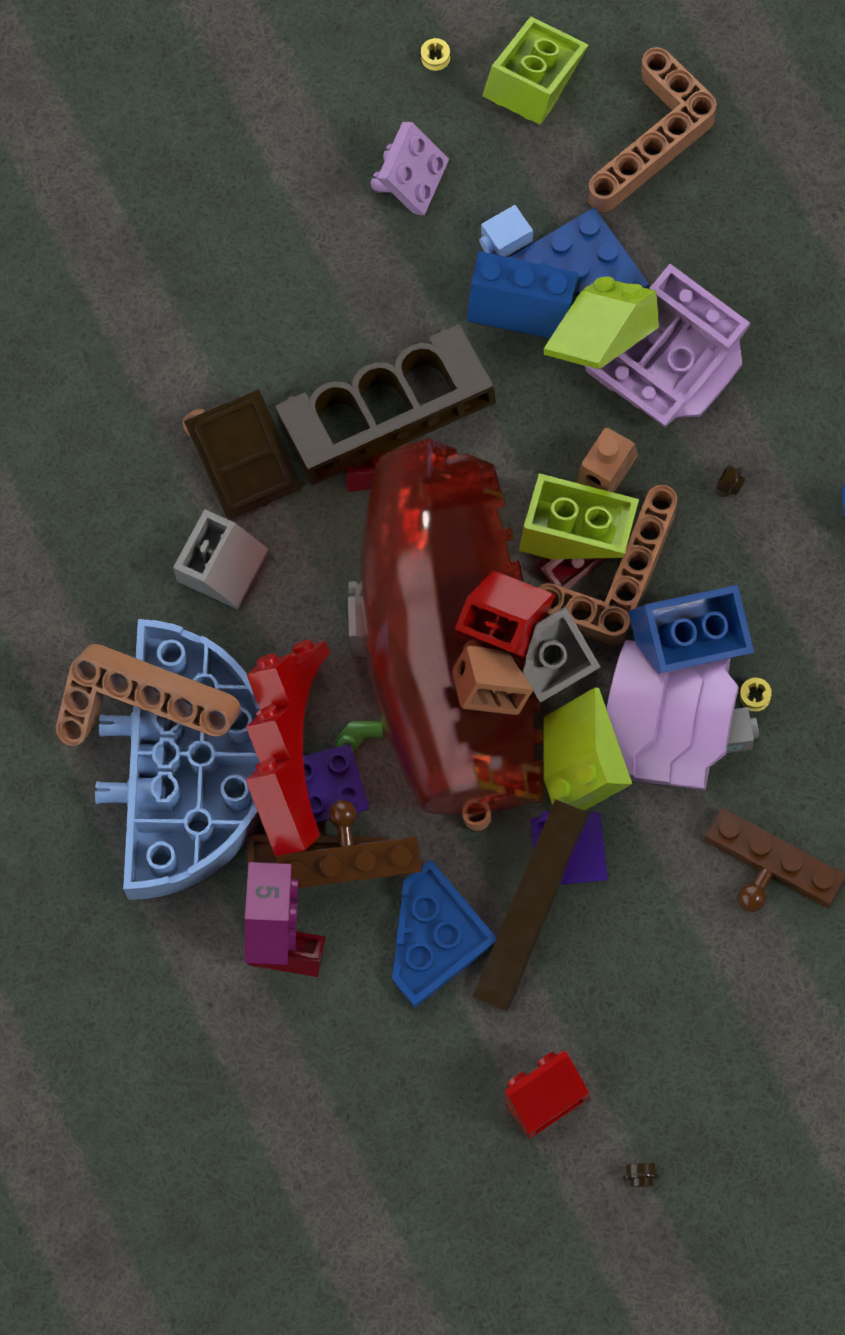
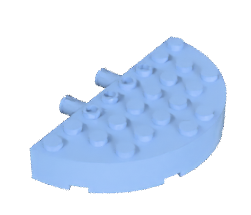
[95,619,261,900]

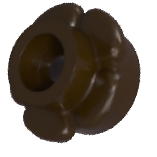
[716,465,745,497]
[623,1163,659,1187]

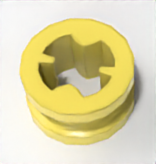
[421,38,450,71]
[740,678,772,711]

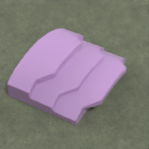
[585,264,750,427]
[607,640,739,790]

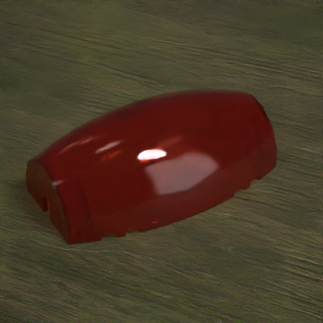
[360,438,543,815]

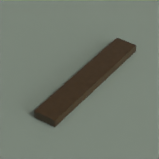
[473,799,590,1012]

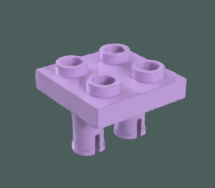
[371,122,449,215]

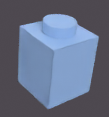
[479,205,533,257]

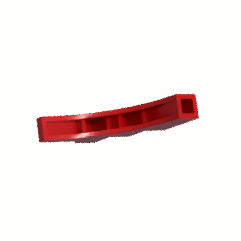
[245,640,330,856]

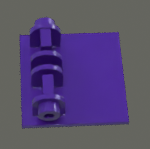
[303,744,370,823]
[530,811,608,885]

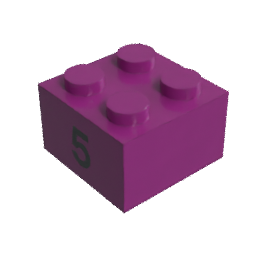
[245,862,298,965]

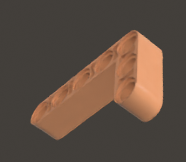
[588,47,717,212]
[538,485,677,646]
[56,644,241,746]

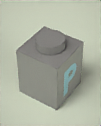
[726,707,759,753]

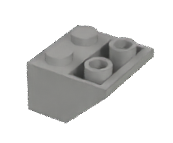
[173,509,269,609]

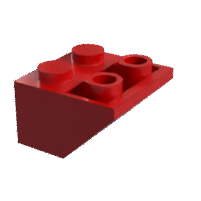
[455,570,555,658]
[504,1050,589,1140]

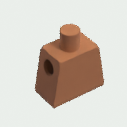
[577,428,638,493]
[452,639,533,715]

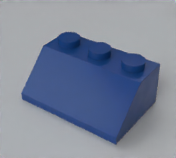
[467,251,580,339]
[628,585,754,674]

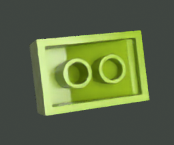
[482,17,588,125]
[544,277,659,369]
[519,473,639,559]
[544,688,632,811]

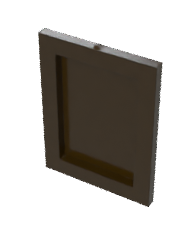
[184,389,303,520]

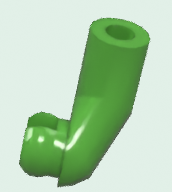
[336,721,383,752]

